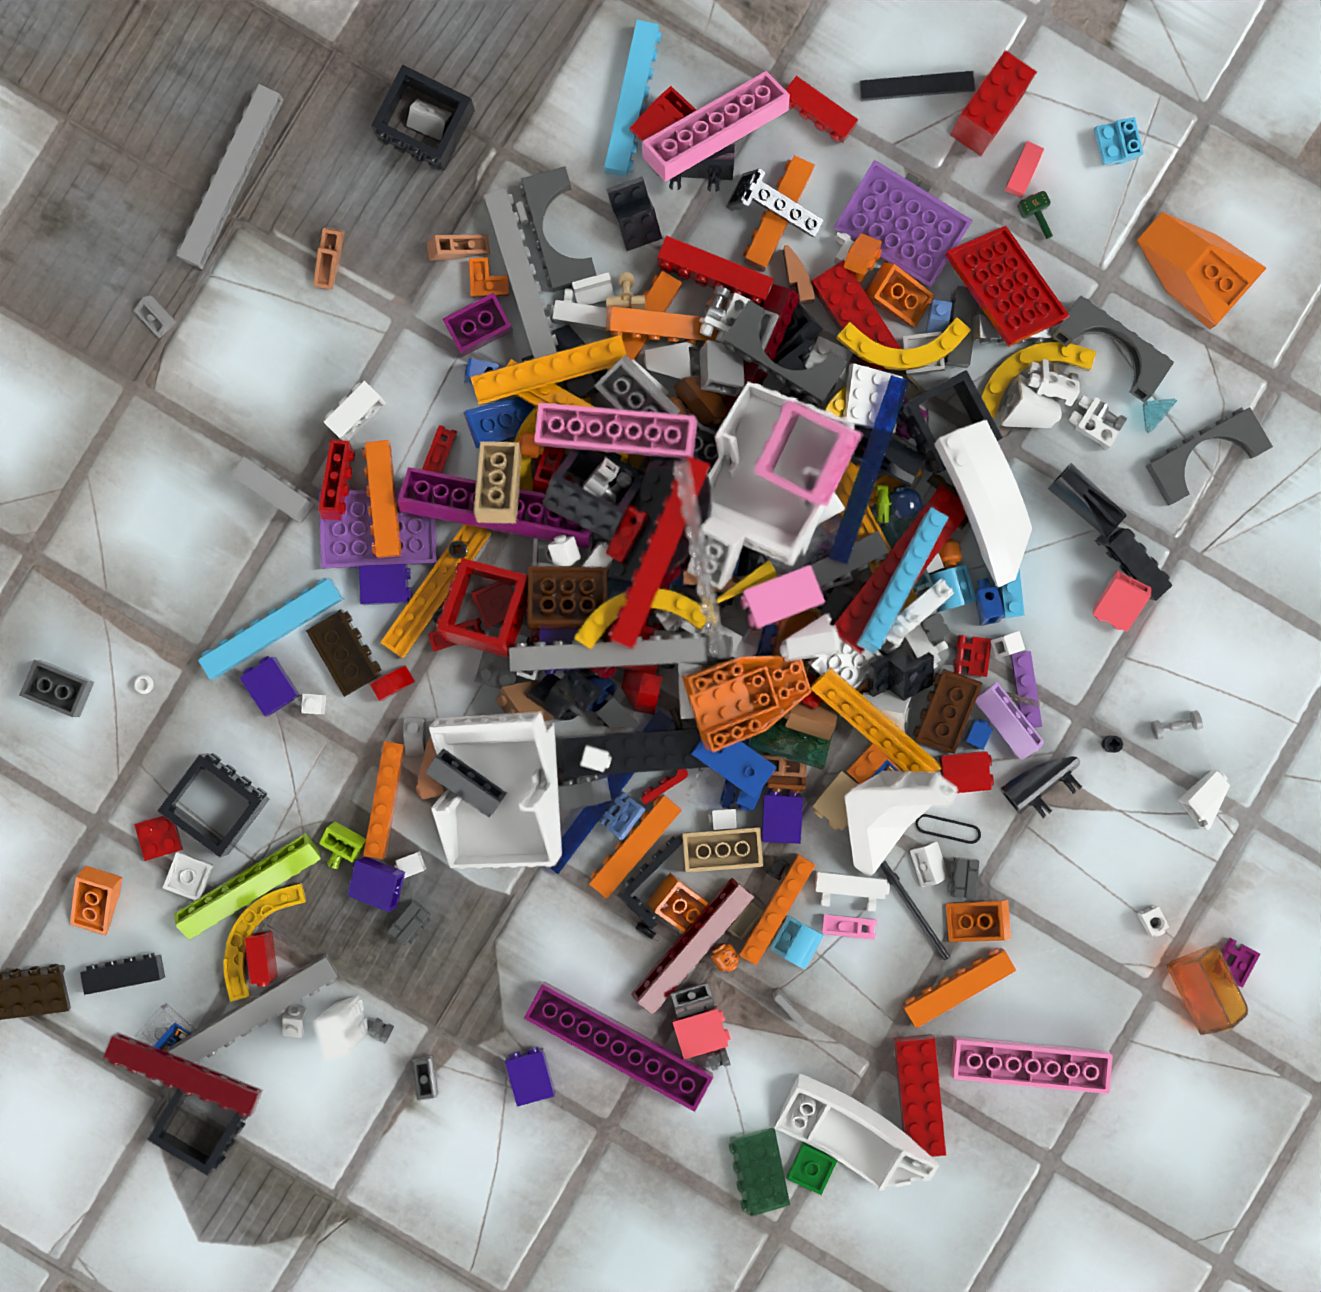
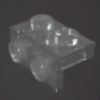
[685,767,724,811]

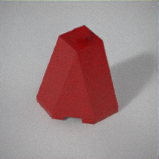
[621,669,662,715]

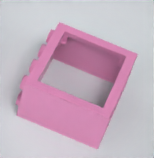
[754,400,862,506]
[739,565,825,631]

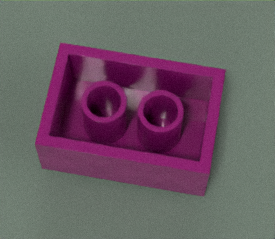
[443,292,513,357]

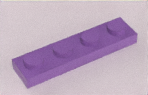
[1011,651,1042,728]

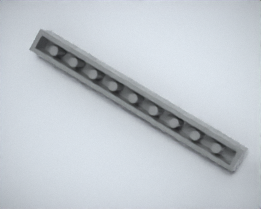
[177,84,283,269]
[484,188,558,358]
[509,634,707,671]
[164,953,338,1064]

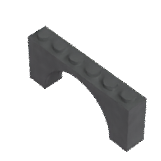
[520,166,597,292]
[1051,296,1174,403]
[723,300,848,405]
[1146,407,1273,506]

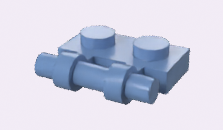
[599,791,646,840]

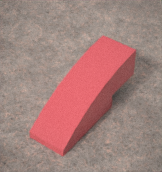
[1004,141,1044,198]

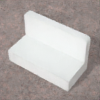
[406,99,452,140]
[572,272,615,305]
[910,842,949,887]

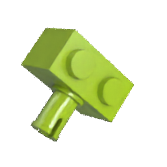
[319,822,366,869]

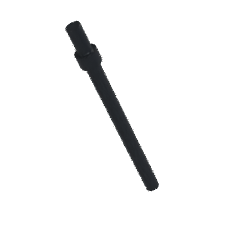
[880,861,950,961]

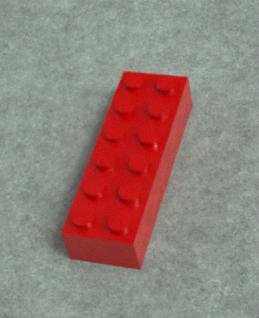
[658,235,774,308]
[811,260,901,372]
[894,1034,946,1157]

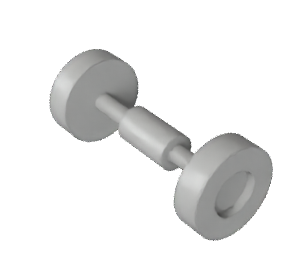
[1151,710,1203,740]

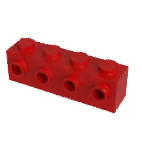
[786,75,858,143]
[318,439,355,521]

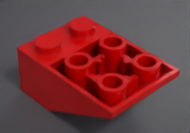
[629,86,697,141]

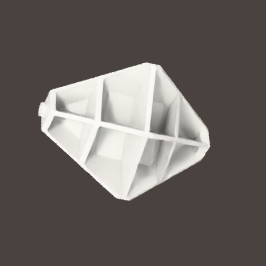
[845,771,957,877]

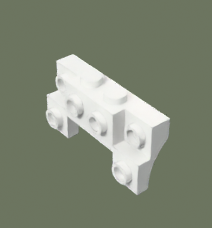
[680,602,766,660]

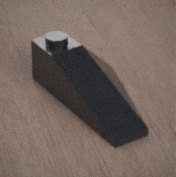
[773,302,823,364]
[552,325,608,399]

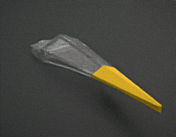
[715,513,852,603]

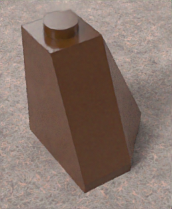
[673,376,729,427]

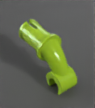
[876,485,891,522]

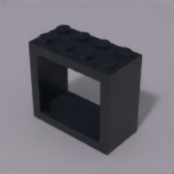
[371,64,475,171]
[898,370,1003,474]
[542,449,645,541]
[158,753,270,857]
[147,1088,250,1176]

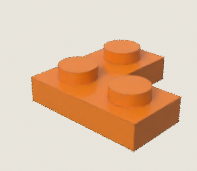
[469,257,509,298]

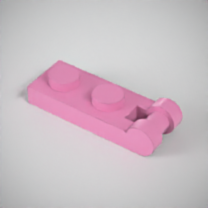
[822,914,877,939]

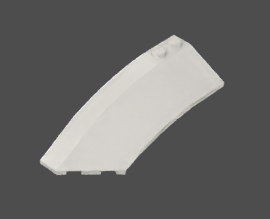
[934,420,1032,588]
[774,1073,939,1191]

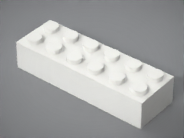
[315,996,370,1061]

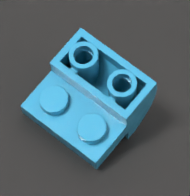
[1094,117,1144,165]
[927,564,977,612]
[770,915,824,969]

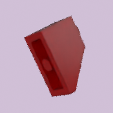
[369,665,415,701]

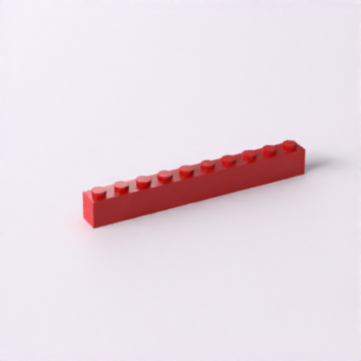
[609,456,710,650]

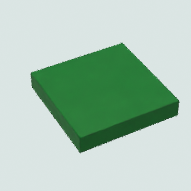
[786,1142,838,1195]

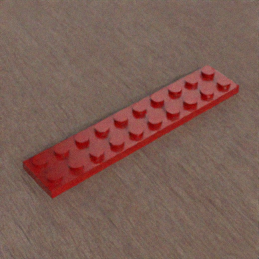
[833,485,967,655]

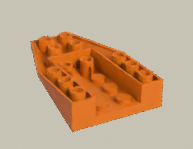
[1136,212,1266,330]
[681,656,811,752]

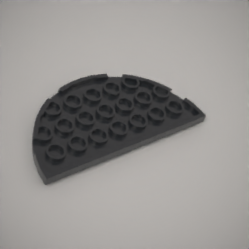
[608,452,712,581]

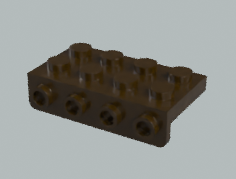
[306,609,382,697]
[0,964,71,1020]

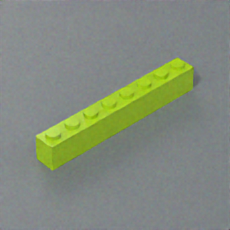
[174,833,321,940]

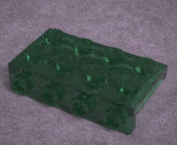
[749,717,832,770]
[729,1128,790,1217]

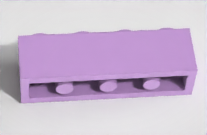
[975,682,1044,760]

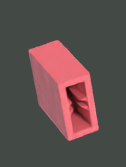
[1093,570,1151,632]
[673,1006,731,1060]

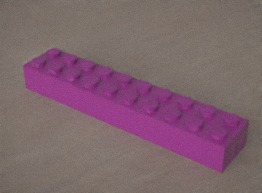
[398,467,593,548]
[524,981,713,1112]

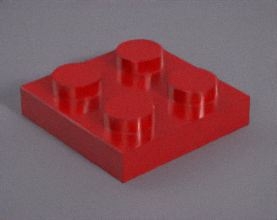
[471,581,513,629]
[134,816,184,861]

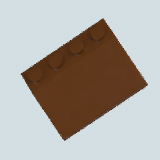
[528,566,607,630]

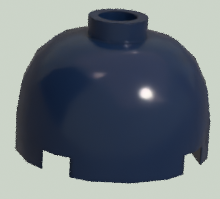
[888,485,924,518]
[585,675,617,712]

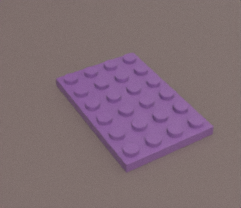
[834,160,973,288]
[319,488,437,569]

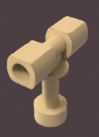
[606,272,646,310]

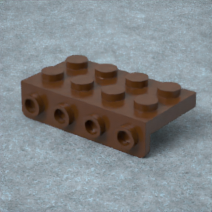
[913,668,982,754]

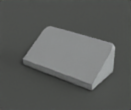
[133,295,176,338]

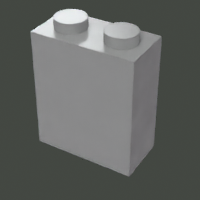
[700,340,744,397]

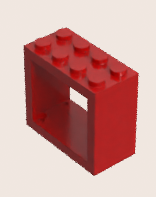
[950,50,1037,156]
[436,558,528,658]

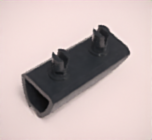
[657,144,735,192]
[852,425,926,487]
[1048,463,1127,538]
[1001,756,1083,819]

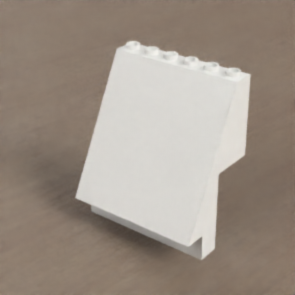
[708,382,854,566]
[429,712,562,869]

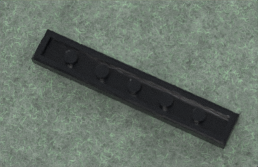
[859,71,975,101]

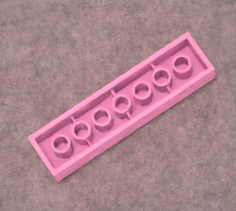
[642,71,790,182]
[534,403,697,459]
[950,1036,1113,1094]

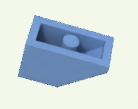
[926,299,952,333]

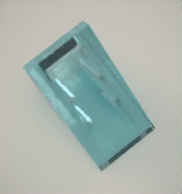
[1143,398,1177,433]

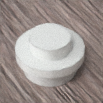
[134,675,154,694]

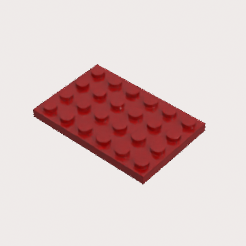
[945,226,1070,347]

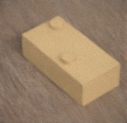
[474,442,522,523]
[683,828,763,873]

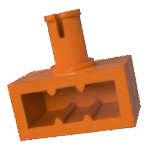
[844,233,883,282]

